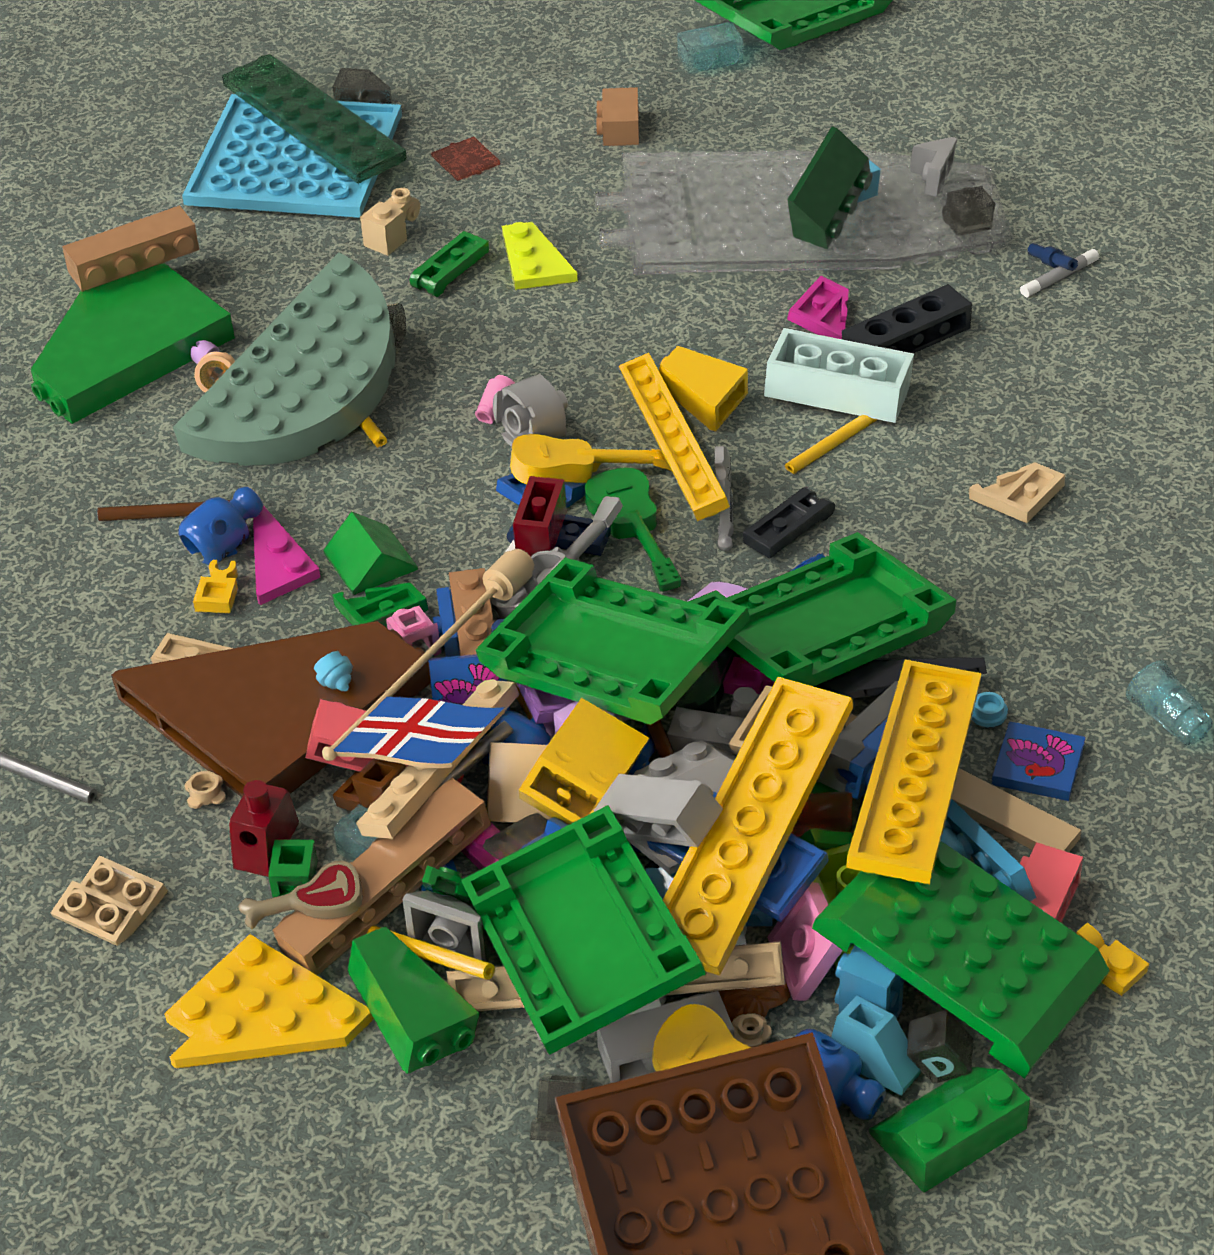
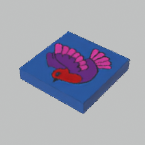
[429,654,510,710]
[992,721,1086,801]

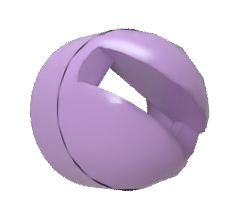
[190,340,220,364]

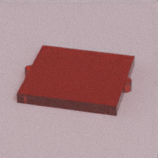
[431,136,500,181]

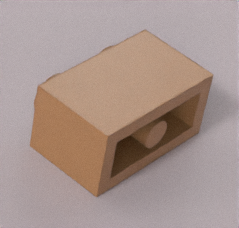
[596,87,639,146]

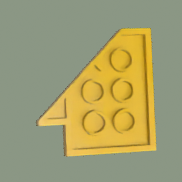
[164,934,374,1069]

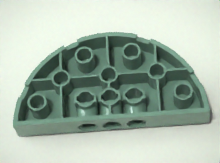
[173,252,396,466]

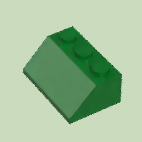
[869,1067,1030,1193]

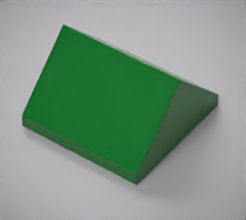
[323,511,418,595]

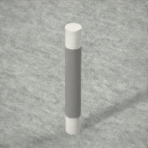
[1020,249,1099,298]

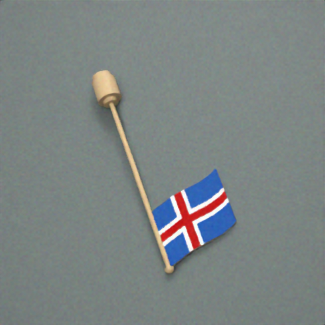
[322,549,534,768]

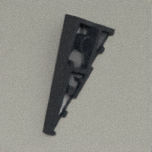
[814,657,987,699]

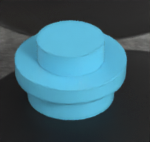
[972,692,1008,727]

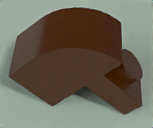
[333,758,406,815]

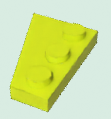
[502,222,578,290]

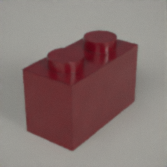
[513,476,567,557]

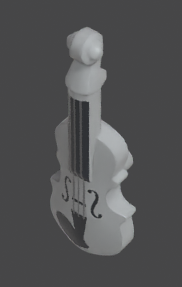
[715,446,734,551]

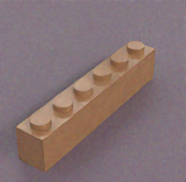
[272,777,491,975]

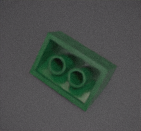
[787,126,873,249]

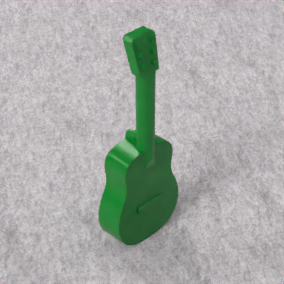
[585,467,681,592]

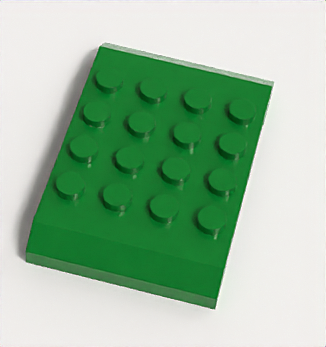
[694,0,892,50]
[688,532,956,687]
[475,558,750,725]
[461,805,706,1055]
[812,841,1110,1079]

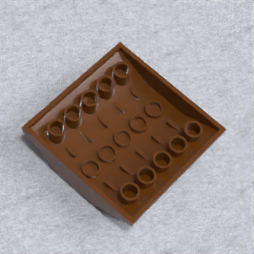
[555,1032,885,1255]

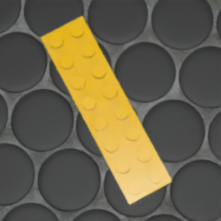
[846,660,982,884]
[663,677,853,976]

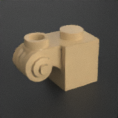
[360,188,420,256]

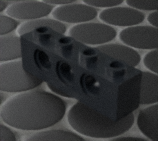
[842,284,972,354]

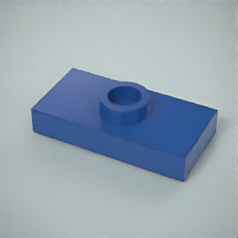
[433,587,460,657]

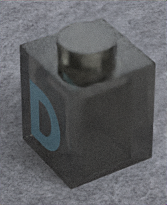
[907,1010,973,1083]

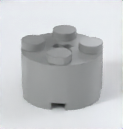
[493,374,568,447]

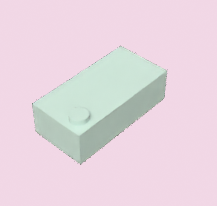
[764,328,914,423]

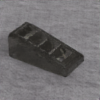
[482,813,548,860]

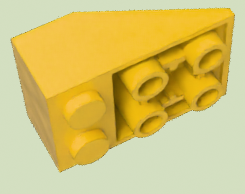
[519,697,649,824]

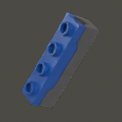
[817,681,898,800]

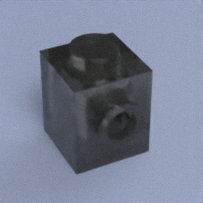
[942,186,996,236]

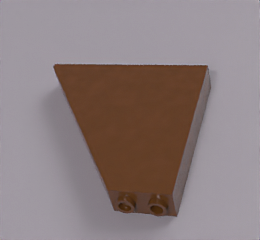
[111,621,431,797]

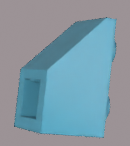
[831,996,922,1095]

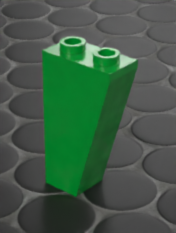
[347,926,479,1074]

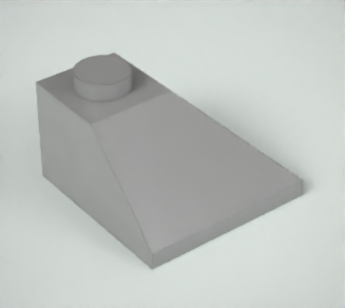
[402,890,486,962]

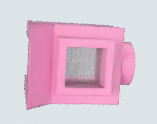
[386,606,441,656]

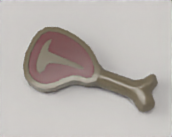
[238,861,363,929]

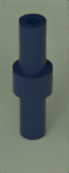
[1027,243,1078,271]

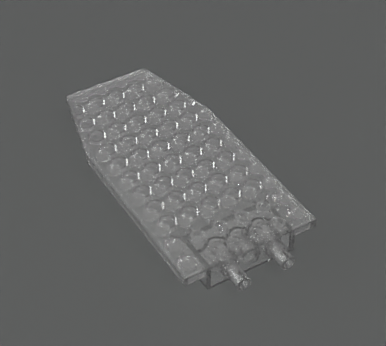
[595,149,1012,275]

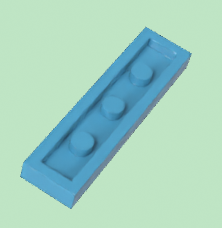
[945,799,1036,901]

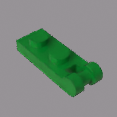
[409,231,489,297]

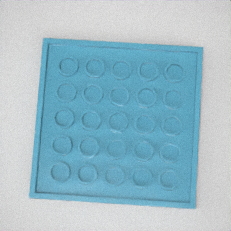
[182,94,402,218]

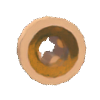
[194,351,235,393]

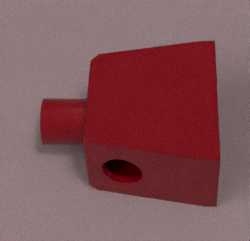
[229,780,299,877]

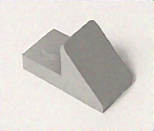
[910,137,957,197]

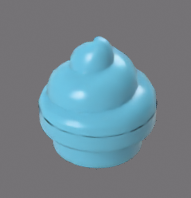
[314,651,353,691]

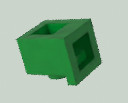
[268,839,318,898]

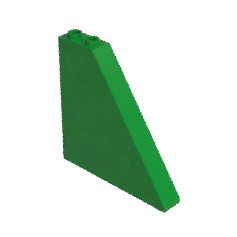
[31,263,235,424]

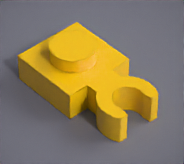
[193,560,238,613]

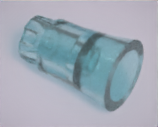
[1126,660,1213,746]

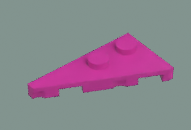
[253,505,321,605]

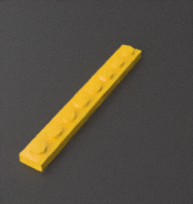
[619,353,730,522]

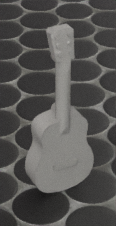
[490,496,623,619]

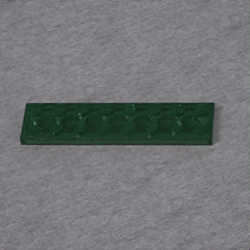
[222,54,407,184]

